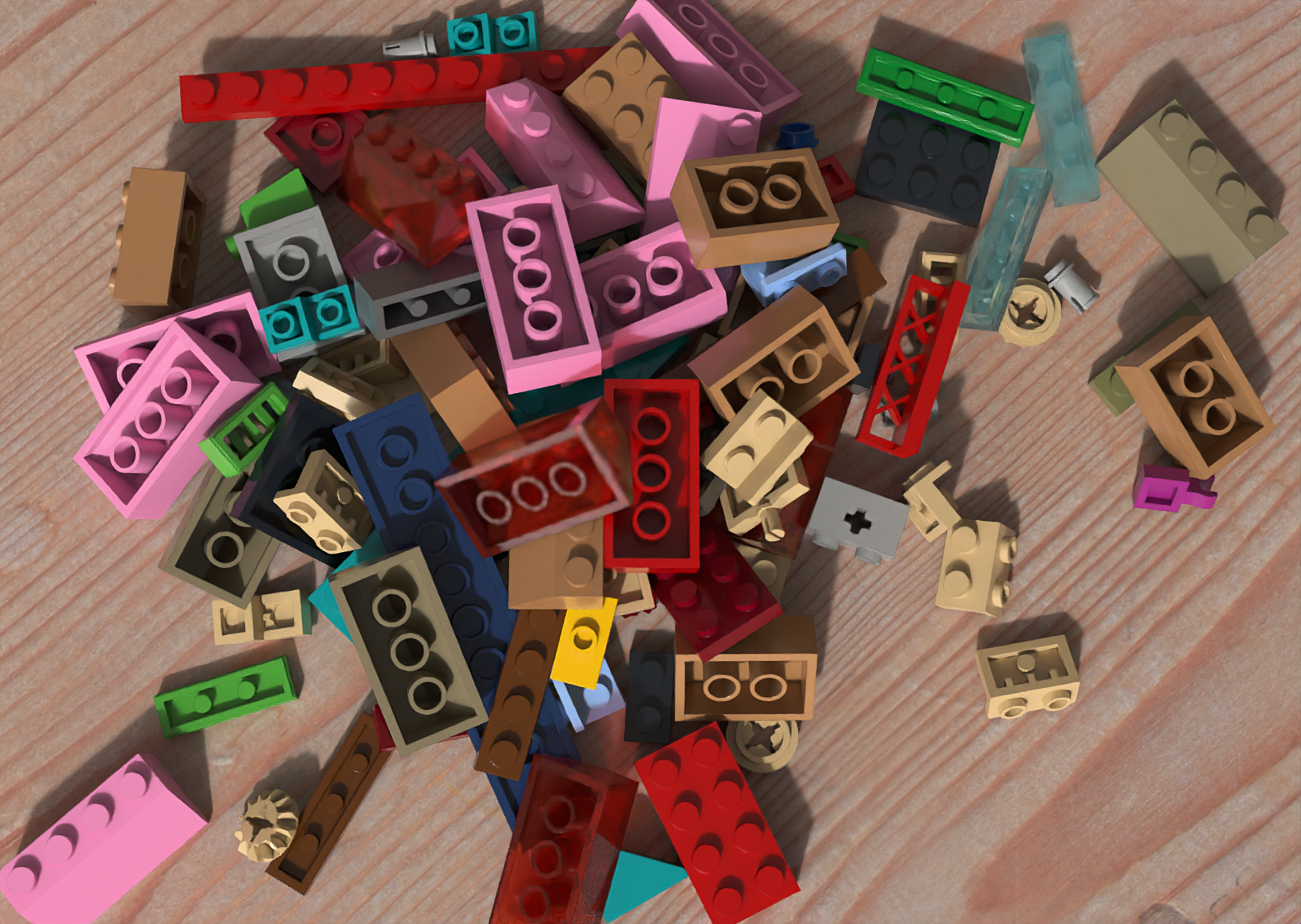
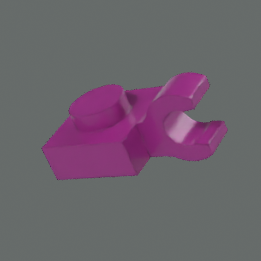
[1132,464,1218,513]

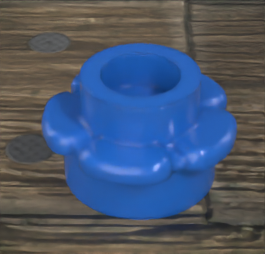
[776,122,819,150]

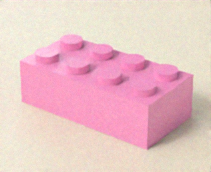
[465,184,602,395]

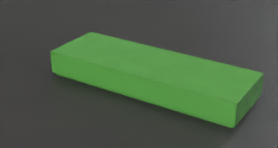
[153,655,299,740]

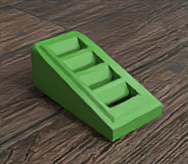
[198,381,290,478]

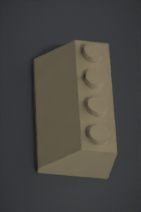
[1095,99,1289,299]
[157,413,281,610]
[328,545,489,758]

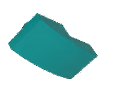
[447,11,541,57]
[258,284,366,354]

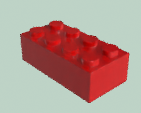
[603,379,700,573]
[633,721,801,924]

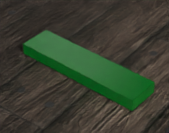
[855,47,1036,149]

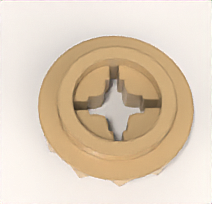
[990,278,1062,348]
[726,720,799,773]
[234,788,299,863]

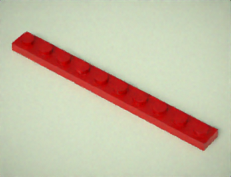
[179,46,613,124]

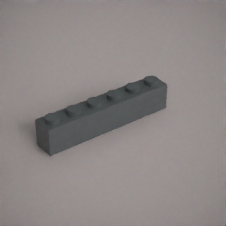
[353,229,625,340]

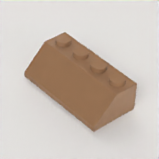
[508,413,604,609]

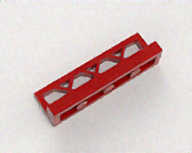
[855,274,971,459]

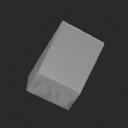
[233,205,368,368]

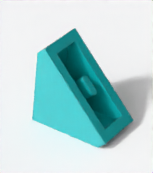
[603,848,689,924]

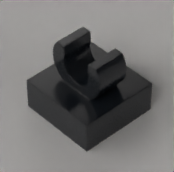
[841,342,896,395]

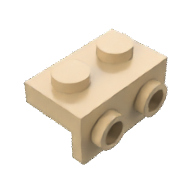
[935,519,1018,618]

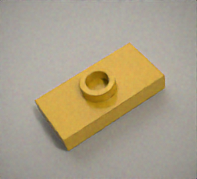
[550,595,619,690]

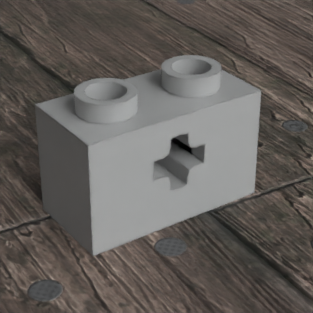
[804,476,911,565]

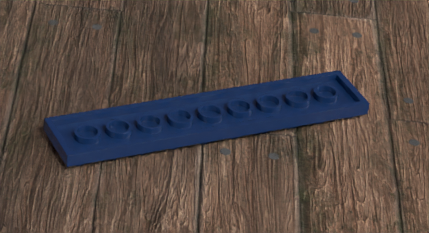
[332,392,605,853]

